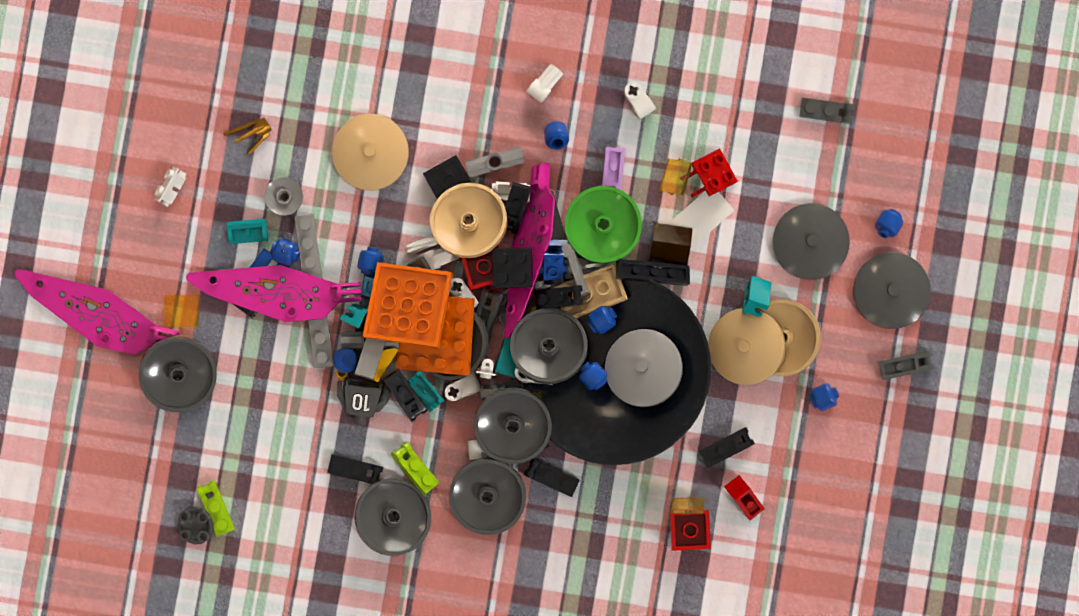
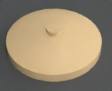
[332,114,409,191]
[430,183,507,258]
[757,299,821,376]
[708,308,785,385]

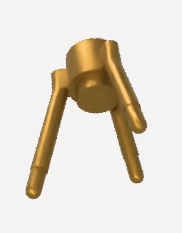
[223,118,272,155]

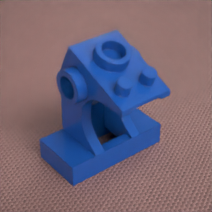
[539,240,570,280]

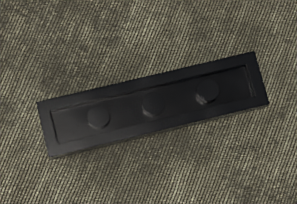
[616,259,690,286]

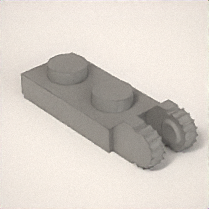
[561,243,589,297]

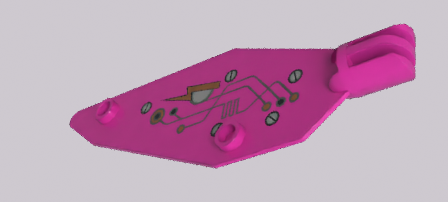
[504,163,555,338]
[186,265,362,322]
[15,269,180,355]

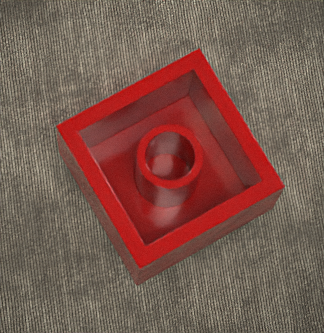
[462,245,499,291]
[669,509,711,551]

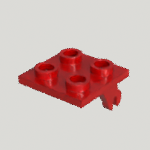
[681,148,738,198]

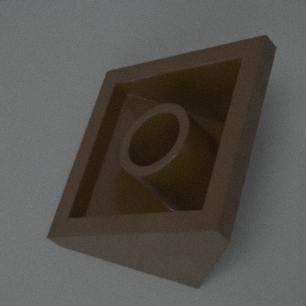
[649,223,693,265]

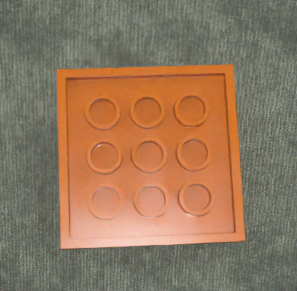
[363,262,453,349]
[396,296,475,376]

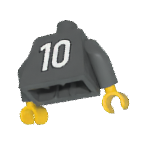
[336,370,391,425]

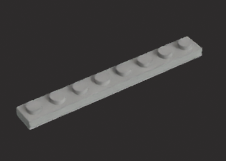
[295,214,334,368]

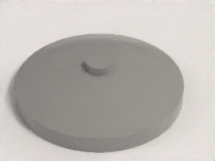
[605,329,683,407]

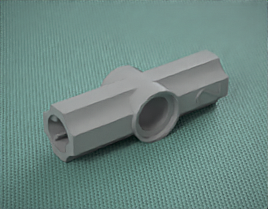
[465,147,525,178]
[341,332,399,349]

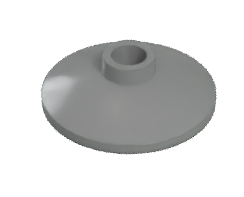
[265,177,303,216]

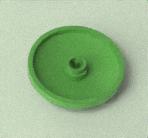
[565,186,642,263]

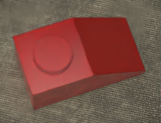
[724,475,765,520]

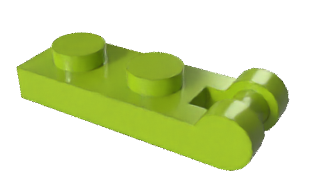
[391,442,440,496]
[197,480,235,537]

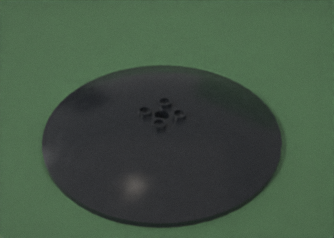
[520,279,711,465]

